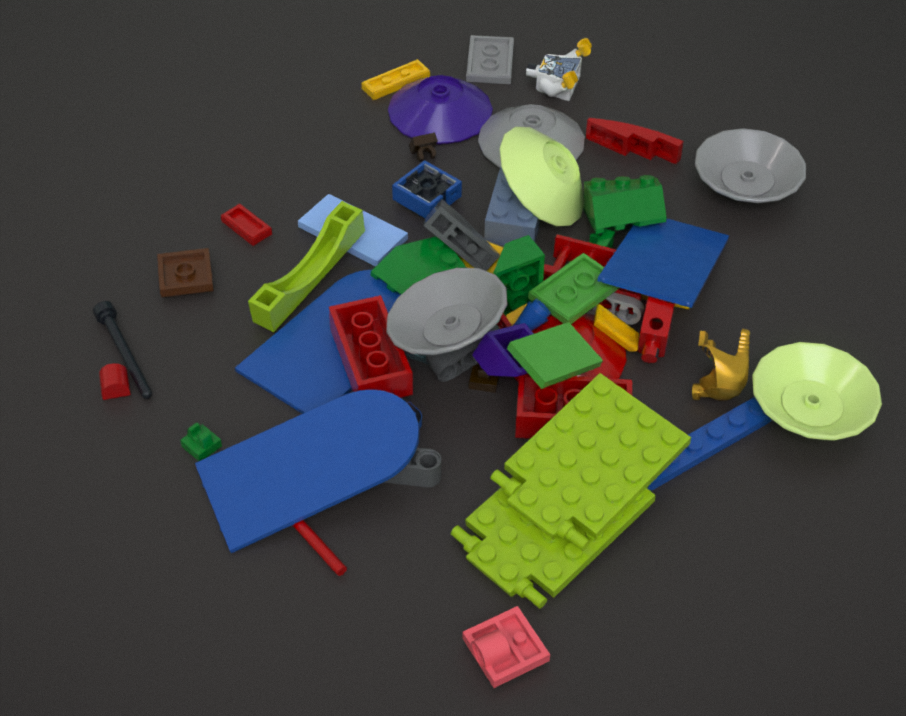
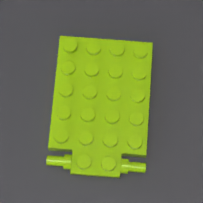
[490,373,691,550]
[451,477,655,609]

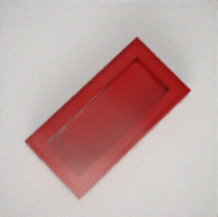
[221,204,272,246]

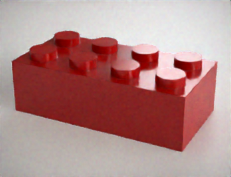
[329,295,413,398]
[515,374,632,439]

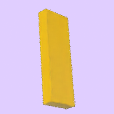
[361,59,430,100]

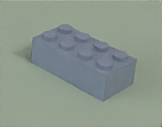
[484,166,541,246]

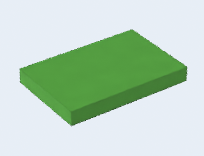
[528,253,619,324]
[507,322,603,389]

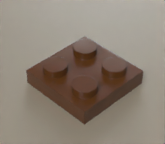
[157,248,214,297]

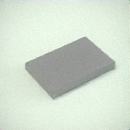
[466,35,514,84]

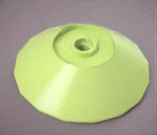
[499,127,584,226]
[752,342,882,441]

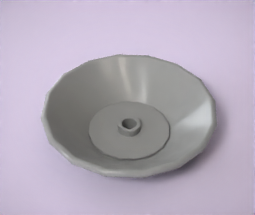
[478,104,585,168]
[695,128,806,203]
[386,268,507,355]

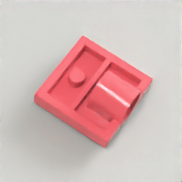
[462,606,550,688]

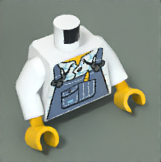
[526,38,592,101]

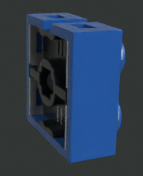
[392,160,462,218]

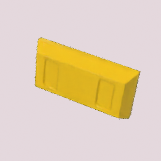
[594,304,639,352]

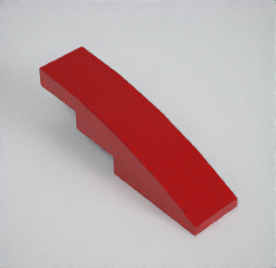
[586,118,684,164]

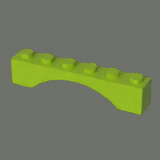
[248,201,365,332]

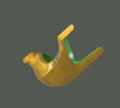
[692,329,750,401]

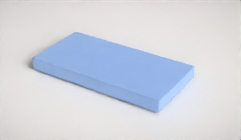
[298,194,408,267]

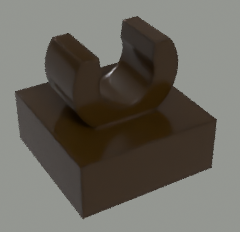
[409,132,438,162]
[469,363,500,393]

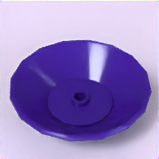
[388,75,493,144]

